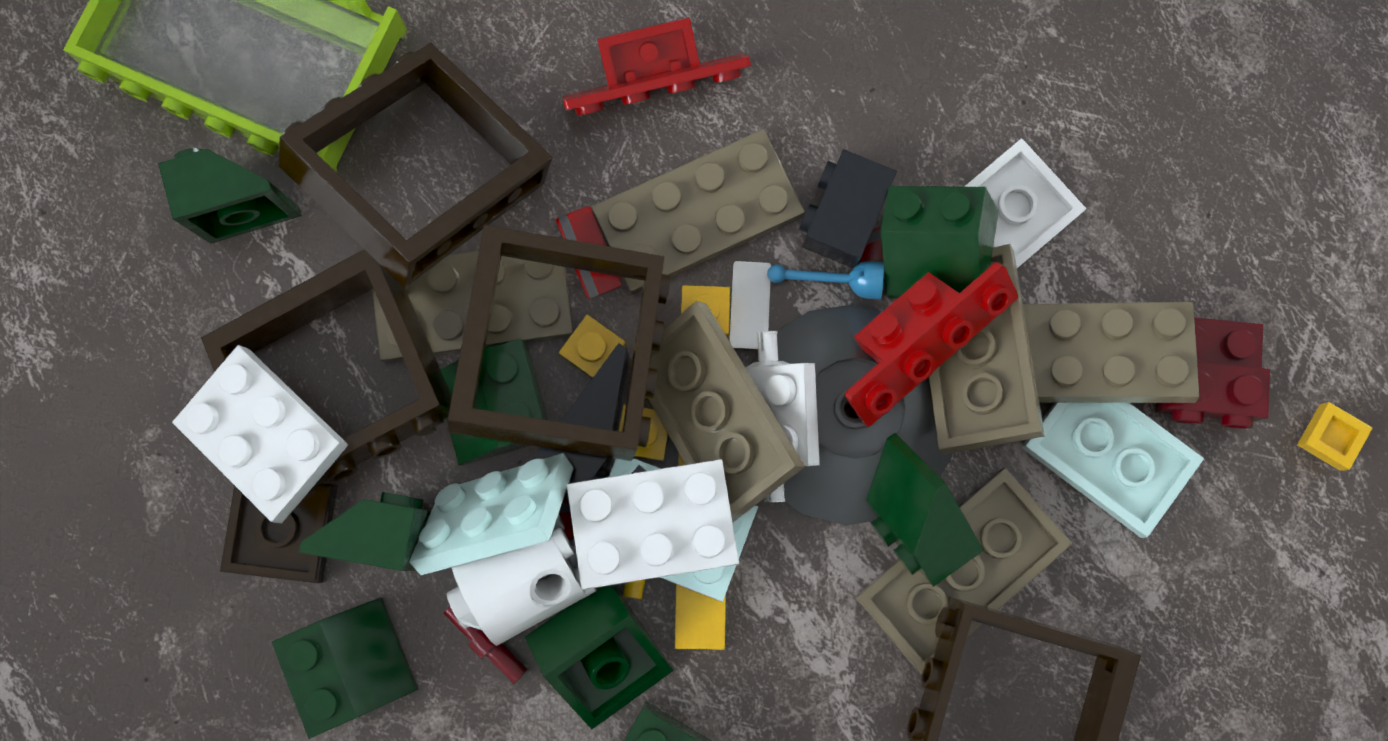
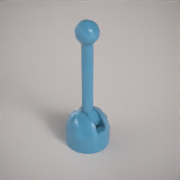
[767,261,884,300]

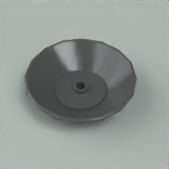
[751,305,952,525]

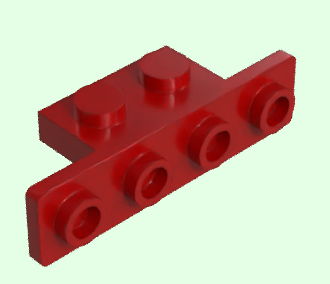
[563,17,751,115]
[845,262,1018,426]

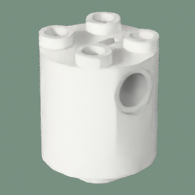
[447,514,597,646]

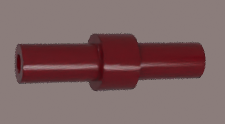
[443,606,528,684]

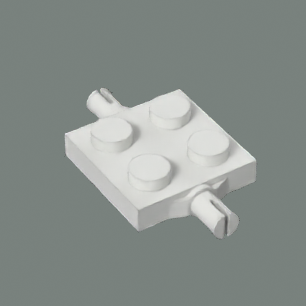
[745,331,820,502]

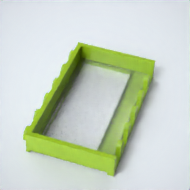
[63,0,407,172]

